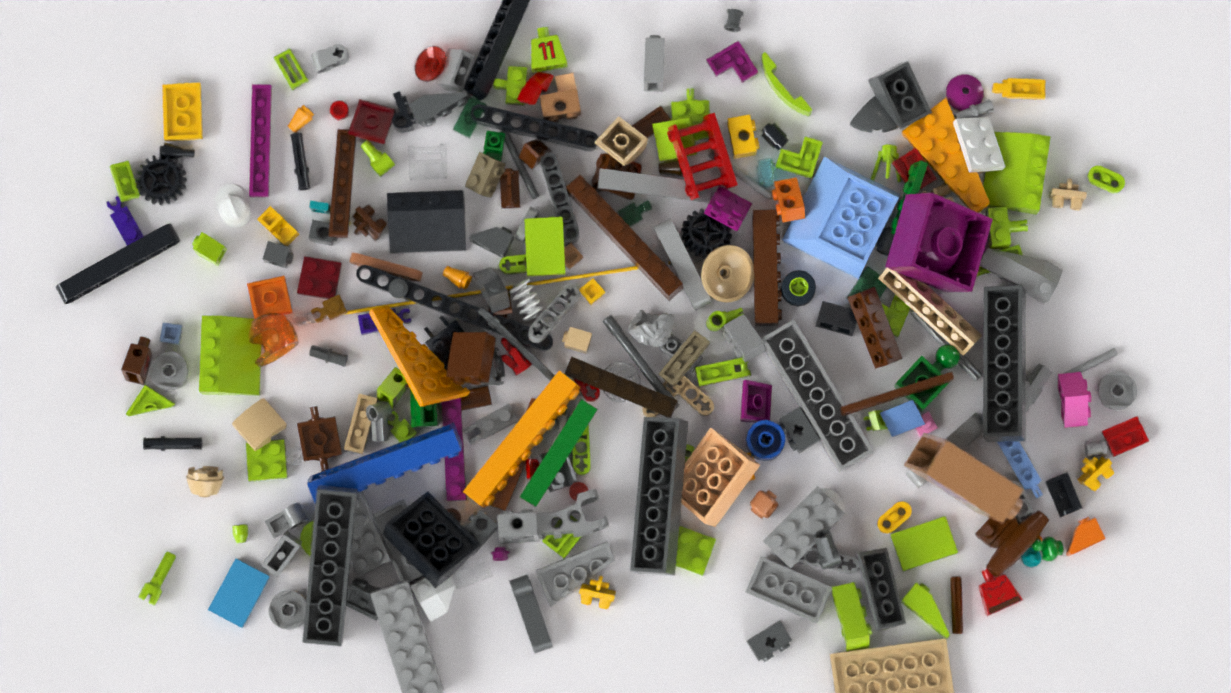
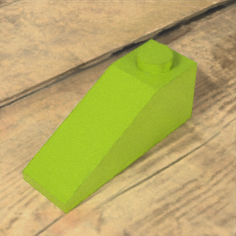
[901,582,950,638]

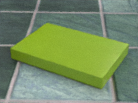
[524,217,566,276]
[890,516,958,571]

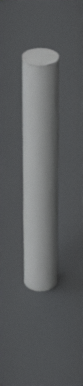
[1063,348,1118,374]

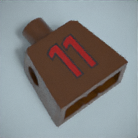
[121,337,152,385]

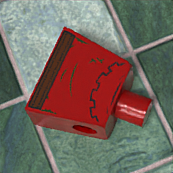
[978,569,1022,616]

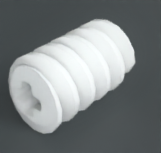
[509,278,543,321]

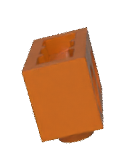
[772,177,805,222]

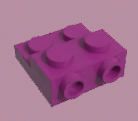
[704,185,753,231]

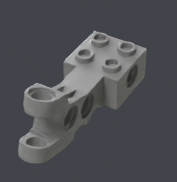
[497,489,609,544]

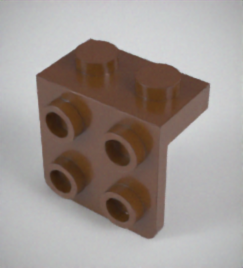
[591,153,642,200]

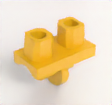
[1077,456,1115,491]
[579,575,616,609]

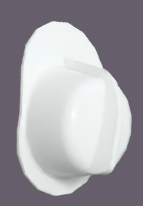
[215,184,251,228]

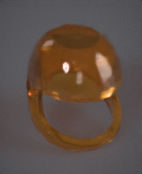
[248,312,299,367]

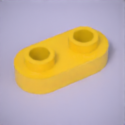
[877,501,912,534]

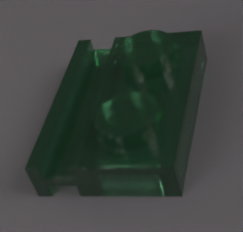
[846,266,887,300]

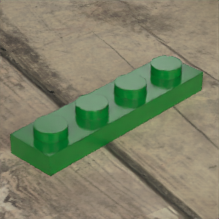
[891,161,928,234]

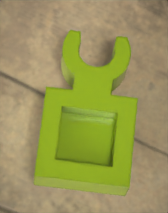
[388,411,418,442]

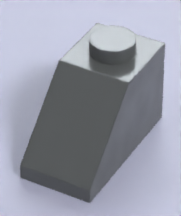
[469,227,514,258]

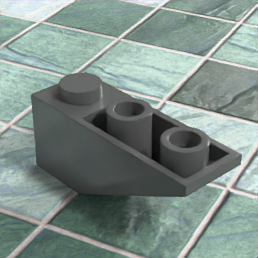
[409,93,472,127]

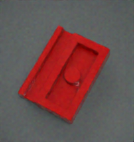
[892,148,937,190]
[1101,416,1149,457]

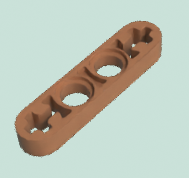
[349,253,423,282]

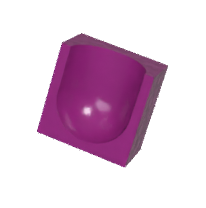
[885,193,993,292]

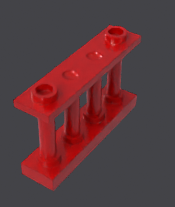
[667,112,738,200]

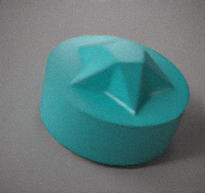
[1021,548,1041,568]

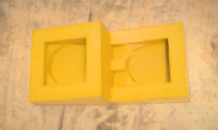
[257,206,299,246]

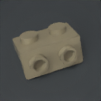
[464,152,506,198]

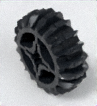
[135,154,187,206]
[681,208,732,259]

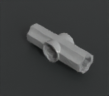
[1026,364,1053,412]

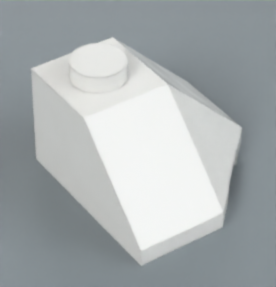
[410,577,455,622]

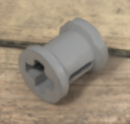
[1084,439,1107,459]

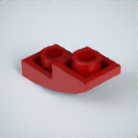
[517,72,554,105]

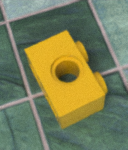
[727,114,760,159]

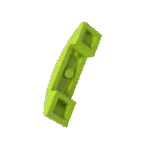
[761,52,812,116]

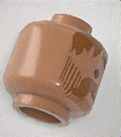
[750,490,779,519]

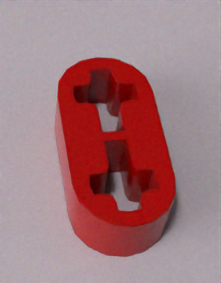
[573,378,600,402]

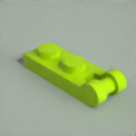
[695,358,752,387]

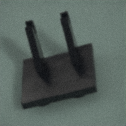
[424,315,464,371]

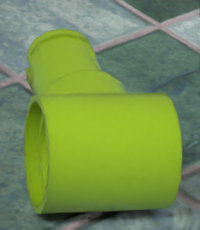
[361,140,395,177]
[706,307,744,332]

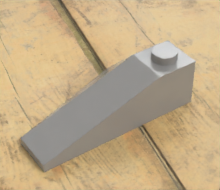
[980,248,1063,303]

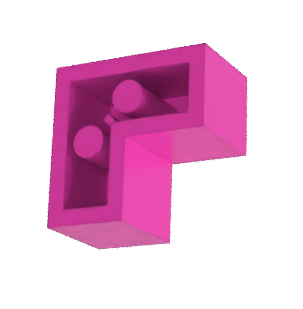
[1058,372,1091,428]

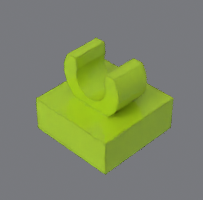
[863,410,888,431]

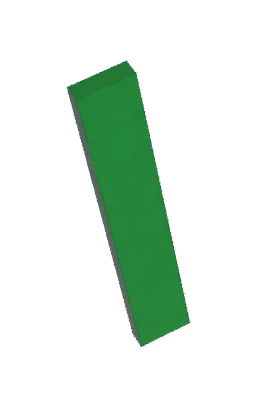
[520,399,598,507]

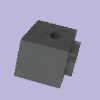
[779,407,820,453]
[746,620,792,662]

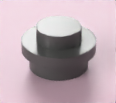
[389,279,408,298]

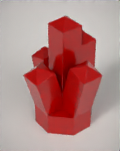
[500,338,533,375]

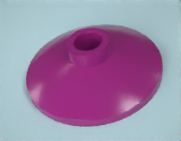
[946,74,984,111]

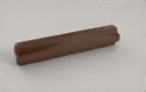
[951,576,963,634]

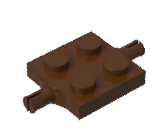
[297,406,342,472]

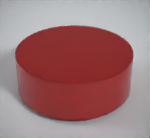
[330,100,349,120]

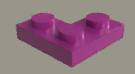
[706,41,758,83]

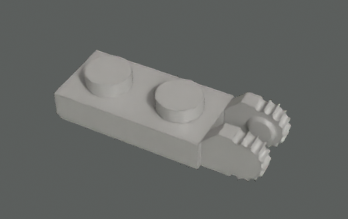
[462,404,518,445]

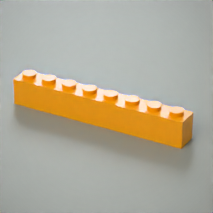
[463,371,580,509]

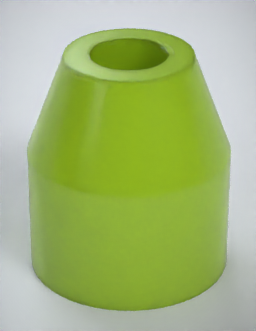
[232,524,248,543]

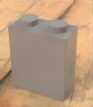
[644,35,665,92]

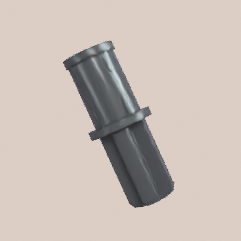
[309,345,348,367]

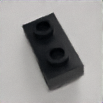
[392,91,416,133]

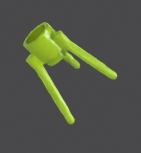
[870,144,901,183]

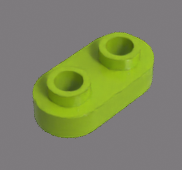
[1087,166,1125,193]

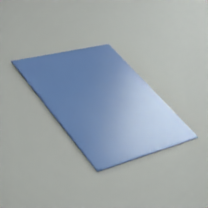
[880,400,925,437]

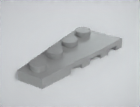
[536,541,615,607]

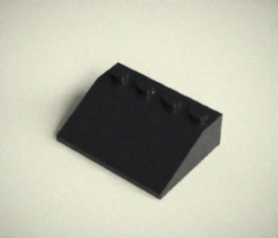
[387,190,466,253]
[383,492,481,588]

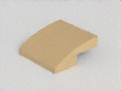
[232,398,287,451]

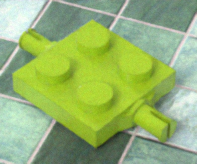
[671,88,710,144]

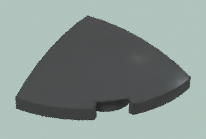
[850,96,899,133]

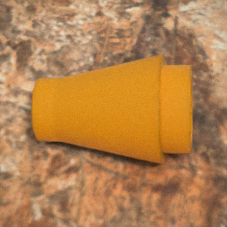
[288,105,315,133]
[443,266,472,289]

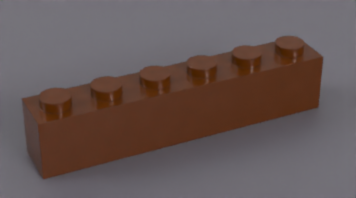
[752,210,782,326]

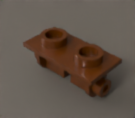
[500,168,520,209]

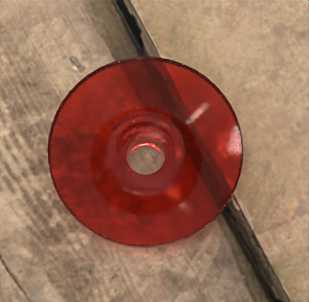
[415,46,446,82]

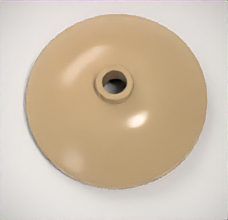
[701,245,754,303]

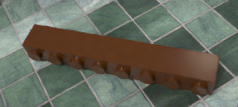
[566,175,683,301]

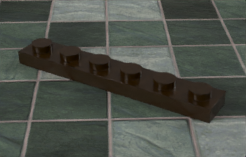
[564,356,678,418]

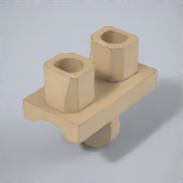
[1049,178,1087,211]

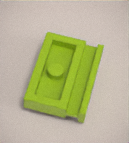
[542,515,581,559]

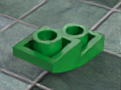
[483,131,506,161]

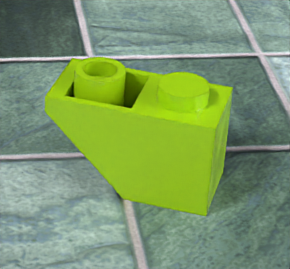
[192,232,227,266]

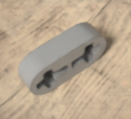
[515,207,539,242]

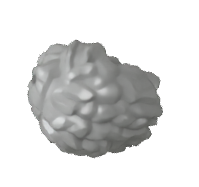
[628,310,674,347]

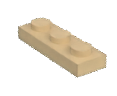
[344,394,378,455]

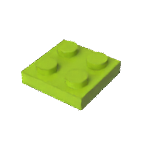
[246,439,288,482]
[676,526,716,576]

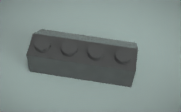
[857,548,906,631]

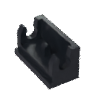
[816,301,857,337]
[1045,472,1082,518]

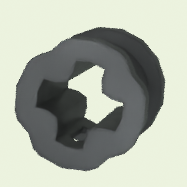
[724,9,744,32]

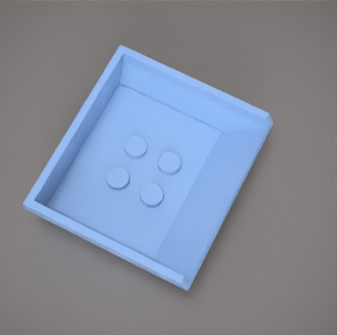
[782,157,901,279]

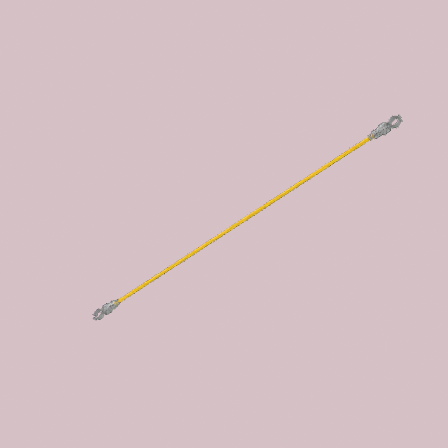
[291,253,703,326]

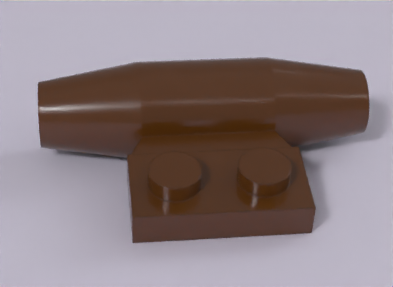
[975,510,1049,577]

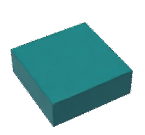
[309,200,331,214]

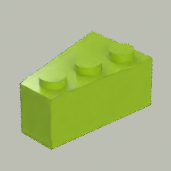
[832,582,872,652]

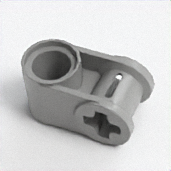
[311,44,349,73]

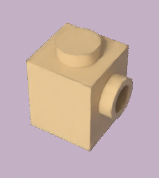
[562,327,592,354]

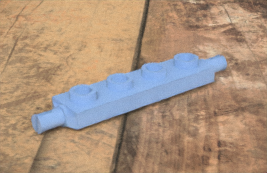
[997,441,1043,499]

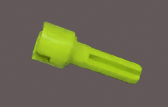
[138,552,176,606]

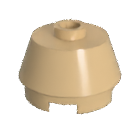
[186,466,225,497]

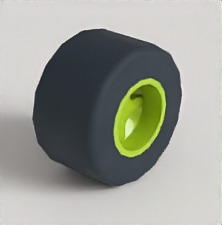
[781,270,816,307]

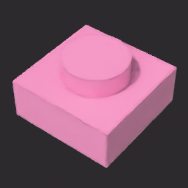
[915,411,938,438]

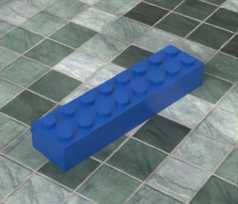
[307,423,462,503]

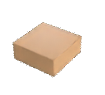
[555,73,576,92]

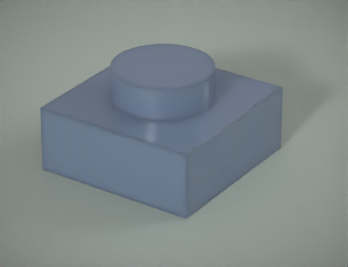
[160,323,183,345]

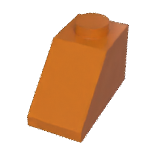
[1066,517,1106,556]

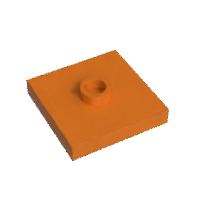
[247,276,293,321]

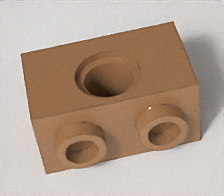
[540,89,581,122]

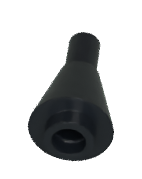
[160,142,195,160]

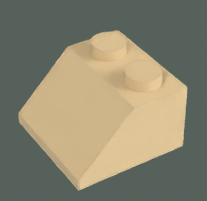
[595,116,648,166]

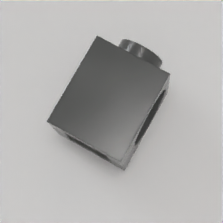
[308,219,338,246]
[263,241,294,269]

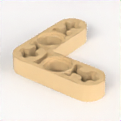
[642,376,714,417]

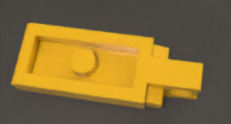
[992,78,1046,100]

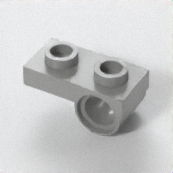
[265,503,308,539]

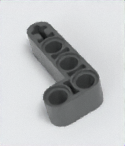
[509,574,553,653]

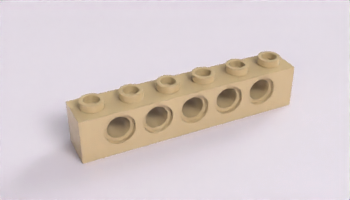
[878,268,983,356]

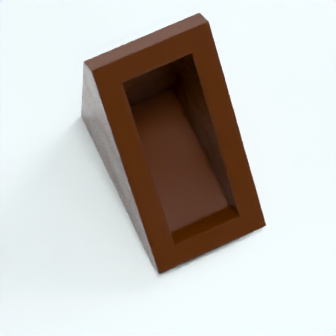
[519,139,552,170]

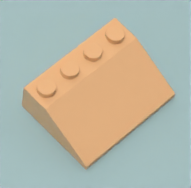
[681,428,760,527]

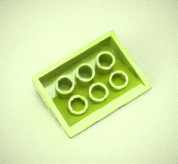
[983,132,1051,215]
[199,315,262,396]

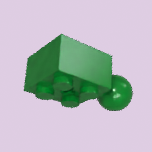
[894,344,960,412]

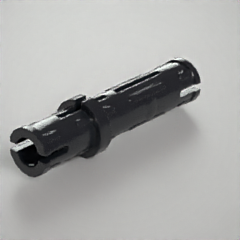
[290,133,310,191]
[143,436,202,451]

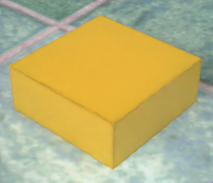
[579,278,605,305]

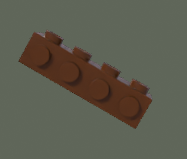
[847,287,903,369]

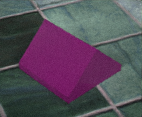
[740,380,772,423]

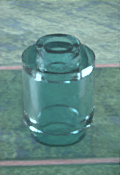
[756,158,778,188]

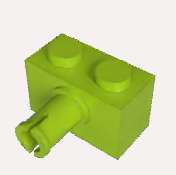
[985,207,1028,249]

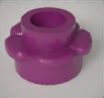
[491,547,510,561]

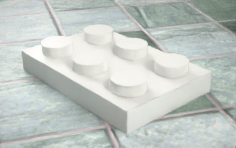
[953,117,1005,173]

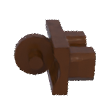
[352,205,387,241]

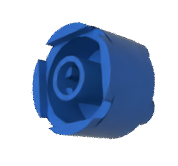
[746,420,785,461]

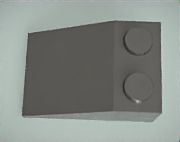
[868,61,932,129]

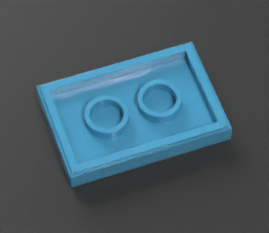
[208,559,270,628]

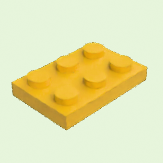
[162,82,203,141]

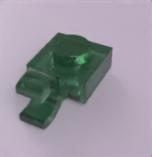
[617,200,652,227]

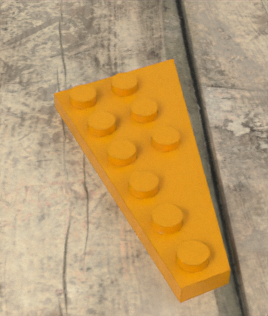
[902,98,990,213]
[369,305,470,407]

